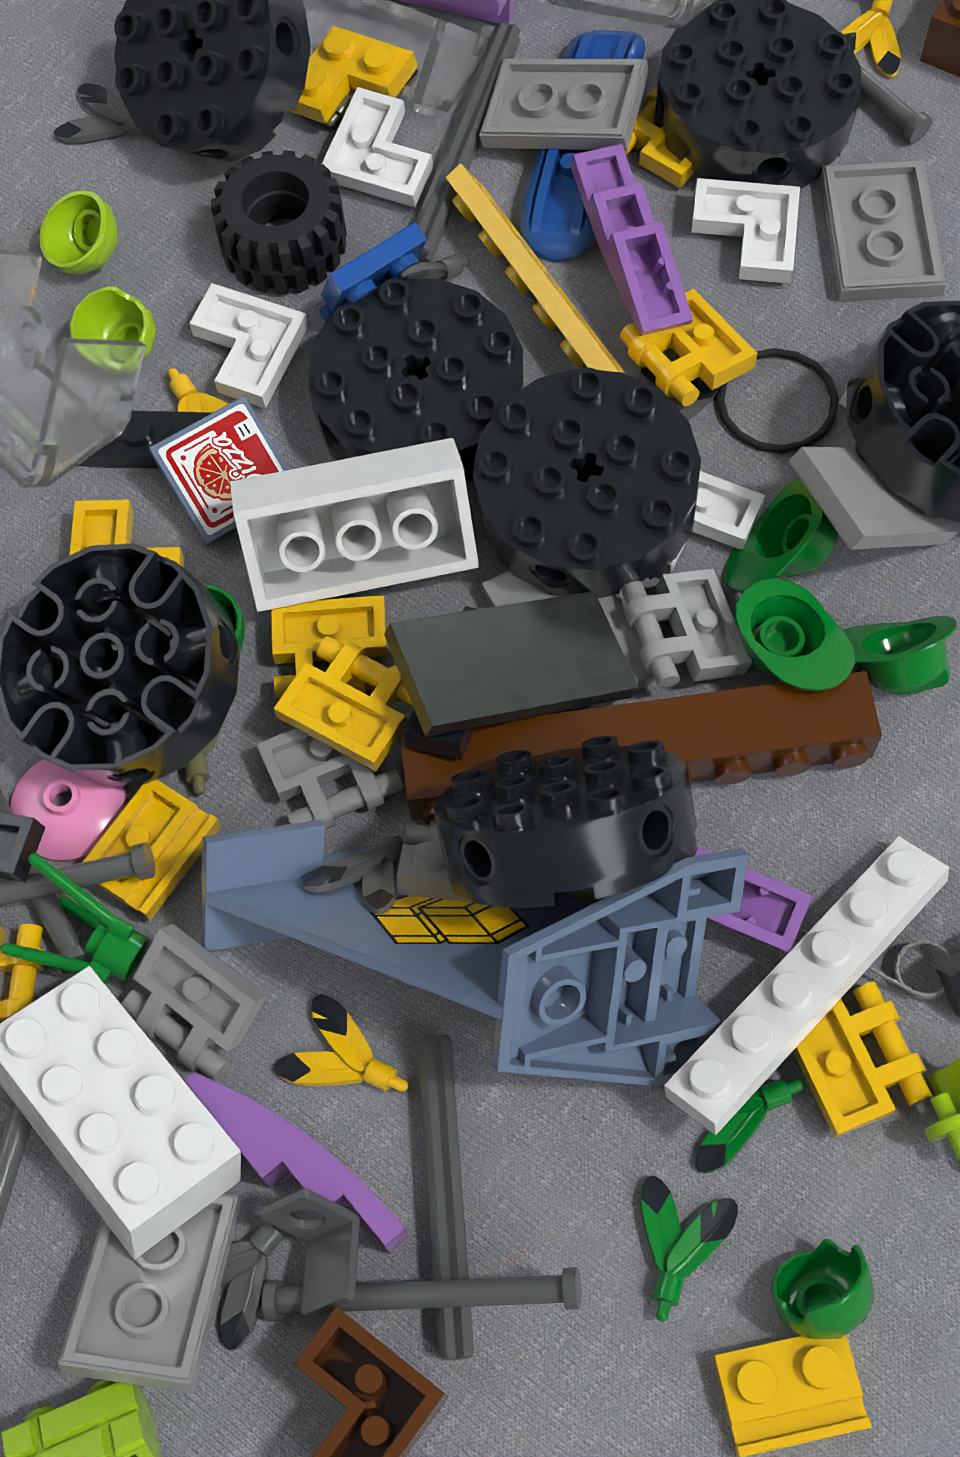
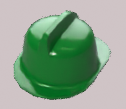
[725,478,838,593]
[735,578,855,691]
[843,616,957,695]

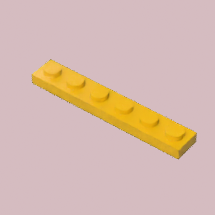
[446,163,626,374]

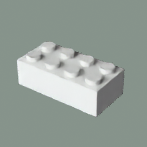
[230,438,479,612]
[0,966,241,1260]

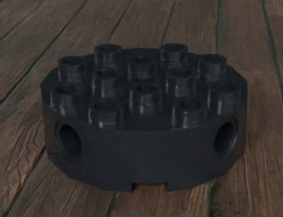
[114,0,311,162]
[654,0,861,188]
[308,278,524,483]
[846,301,960,523]
[473,368,701,599]
[0,543,240,786]
[433,736,697,908]

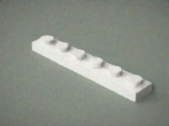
[664,836,949,1135]

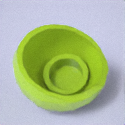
[40,190,119,274]

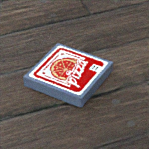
[149,395,289,546]

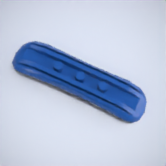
[519,30,646,262]

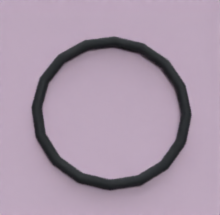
[716,348,839,453]

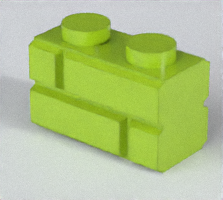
[1,1380,163,1457]

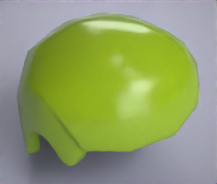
[69,286,157,373]

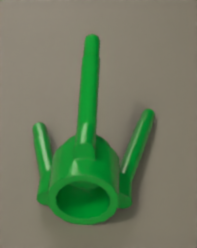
[0,853,150,984]

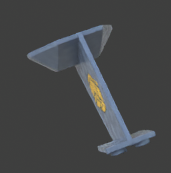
[201,820,749,1087]

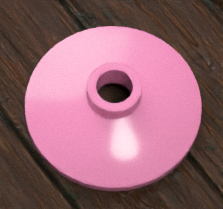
[10,759,127,862]

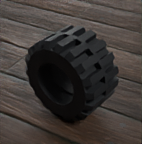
[211,150,347,294]

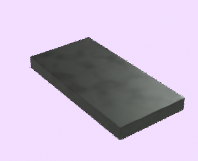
[384,591,639,737]

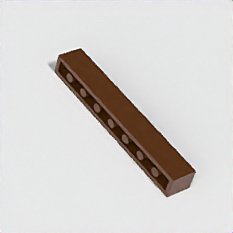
[399,671,882,824]

